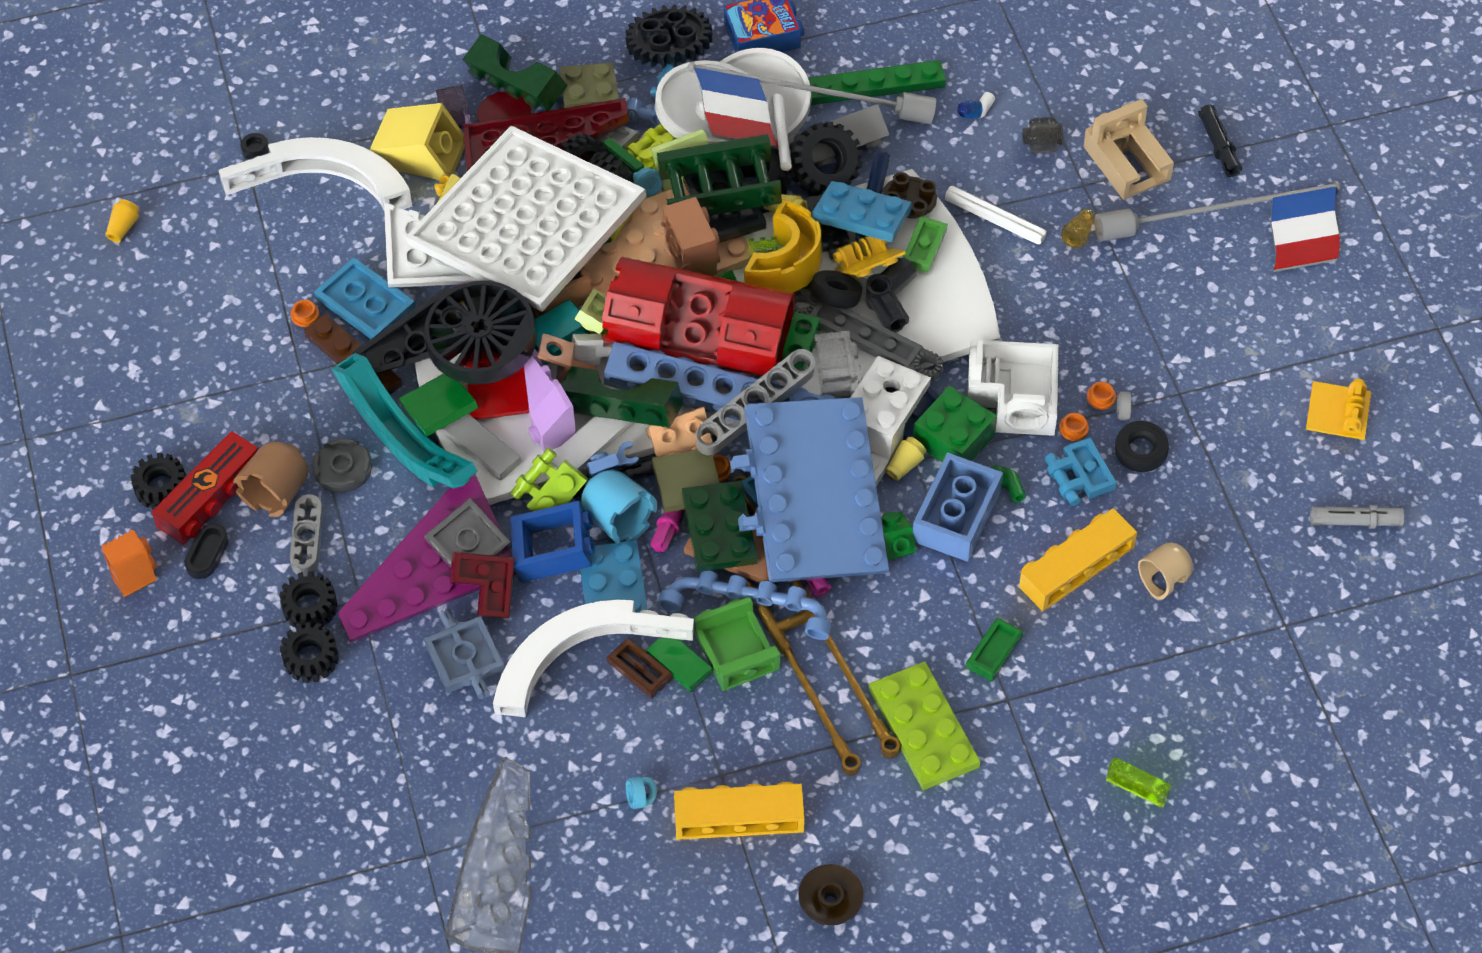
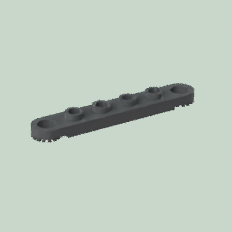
[793,289,943,381]

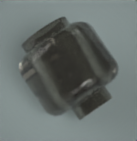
[1022,117,1063,154]

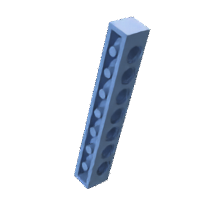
[604,342,836,420]

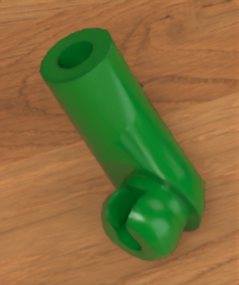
[991,465,1026,502]

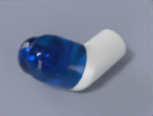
[957,92,996,119]

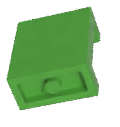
[694,597,780,691]

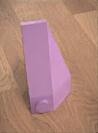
[524,350,576,452]

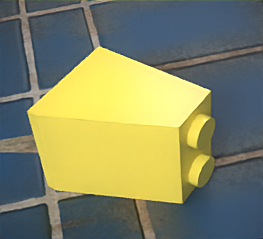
[370,103,465,180]

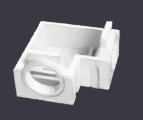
[967,340,1059,436]

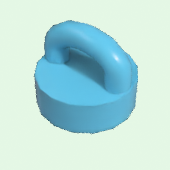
[633,167,663,197]
[625,776,657,810]

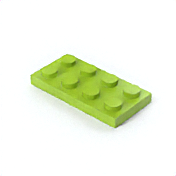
[869,661,980,791]

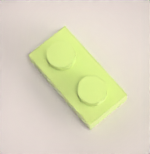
[575,288,606,334]

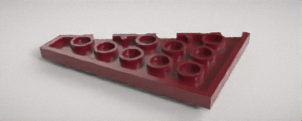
[463,98,629,171]

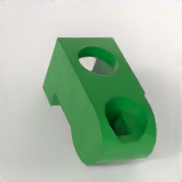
[782,312,820,371]

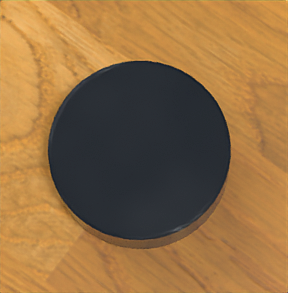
[240,133,269,160]

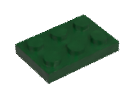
[682,481,758,572]

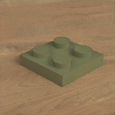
[559,62,619,108]

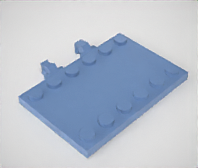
[730,397,889,582]

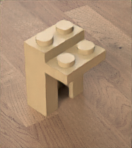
[1083,99,1174,200]

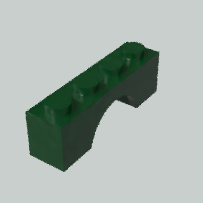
[462,34,568,111]
[561,366,684,428]

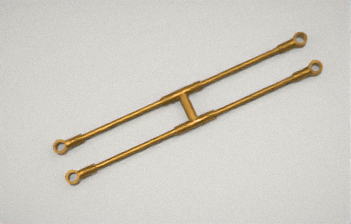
[732,476,900,776]

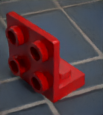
[465,349,530,420]

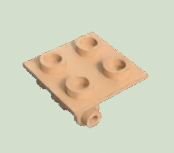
[646,406,715,457]

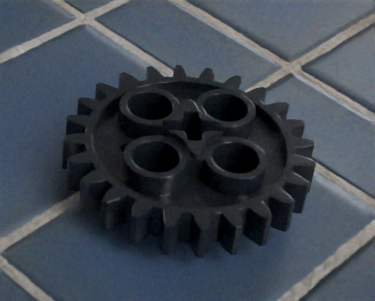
[625,4,713,68]

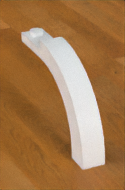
[218,137,412,211]
[493,600,694,717]

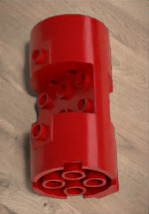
[602,257,795,377]

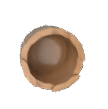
[233,441,308,517]

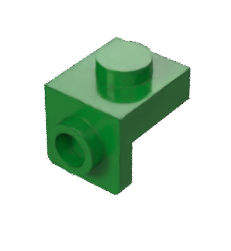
[881,512,916,560]

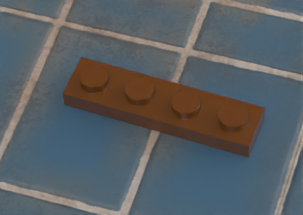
[304,313,402,395]

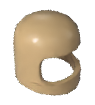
[1138,542,1193,600]

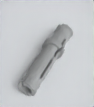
[1310,505,1404,529]

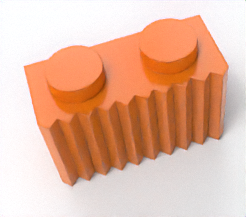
[101,530,158,597]

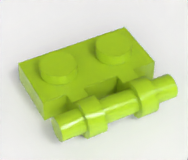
[510,447,588,511]

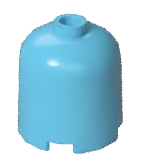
[581,470,657,544]

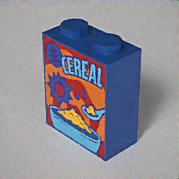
[724,0,804,53]

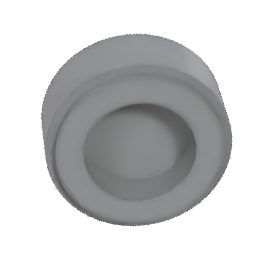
[1116,391,1131,421]

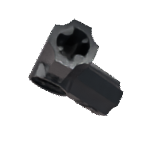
[865,257,917,332]

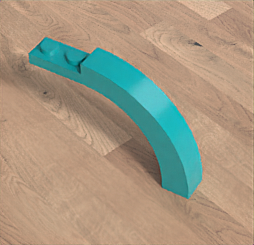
[331,353,478,489]

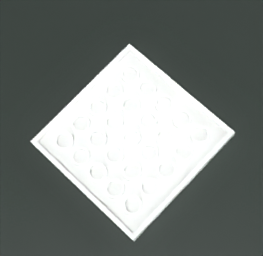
[406,126,646,312]

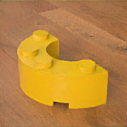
[744,199,822,293]

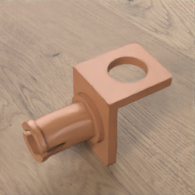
[538,334,597,384]

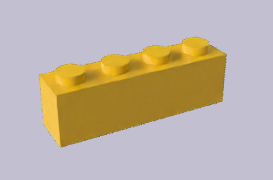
[1019,508,1137,612]
[674,782,804,840]

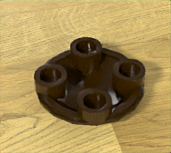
[882,172,937,219]

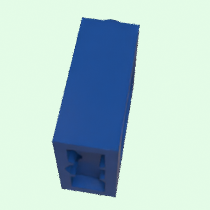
[510,501,595,583]

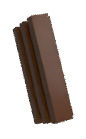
[607,637,673,699]

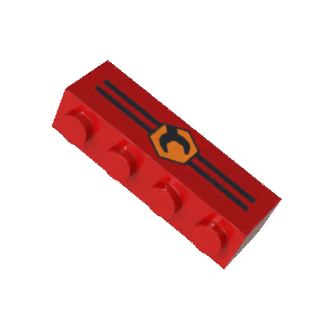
[152,431,259,545]

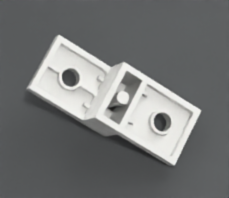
[850,356,931,486]

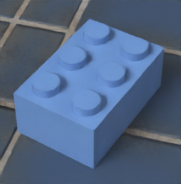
[913,453,1003,562]

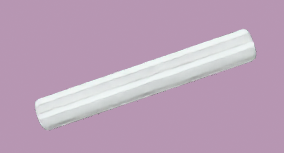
[945,186,1047,245]

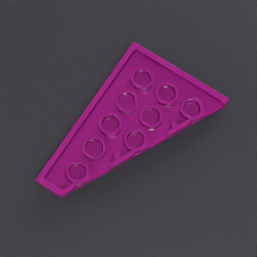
[338,474,517,643]

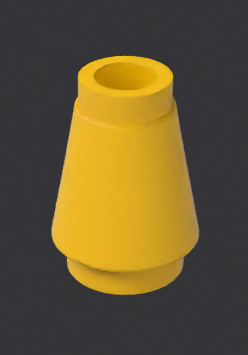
[105,199,140,243]

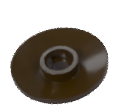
[798,864,864,926]

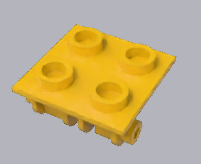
[833,236,906,277]
[1306,378,1371,440]

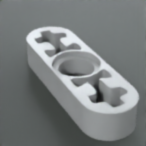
[290,494,324,576]

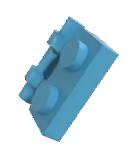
[1044,437,1117,506]

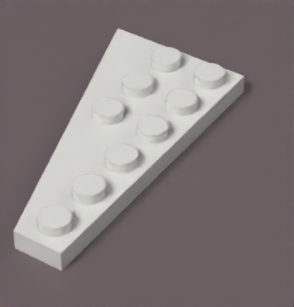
[384,203,480,288]

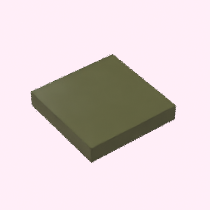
[652,450,720,513]

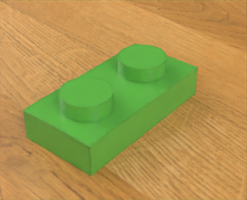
[902,216,948,273]

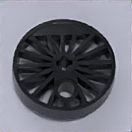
[425,281,537,384]

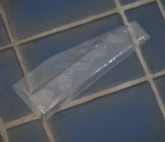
[445,757,531,953]

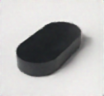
[184,524,228,579]

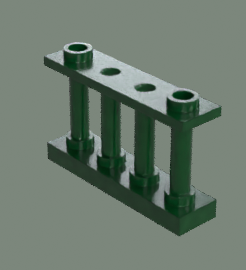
[657,134,782,216]

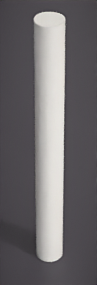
[772,94,792,171]

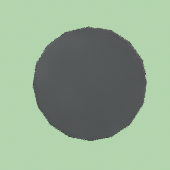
[312,438,372,493]

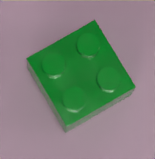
[913,385,997,462]

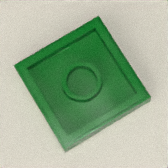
[399,374,478,437]

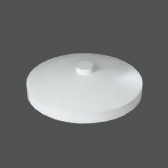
[720,48,812,141]
[655,60,747,144]

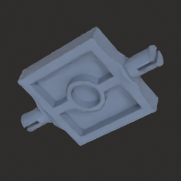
[424,609,505,699]

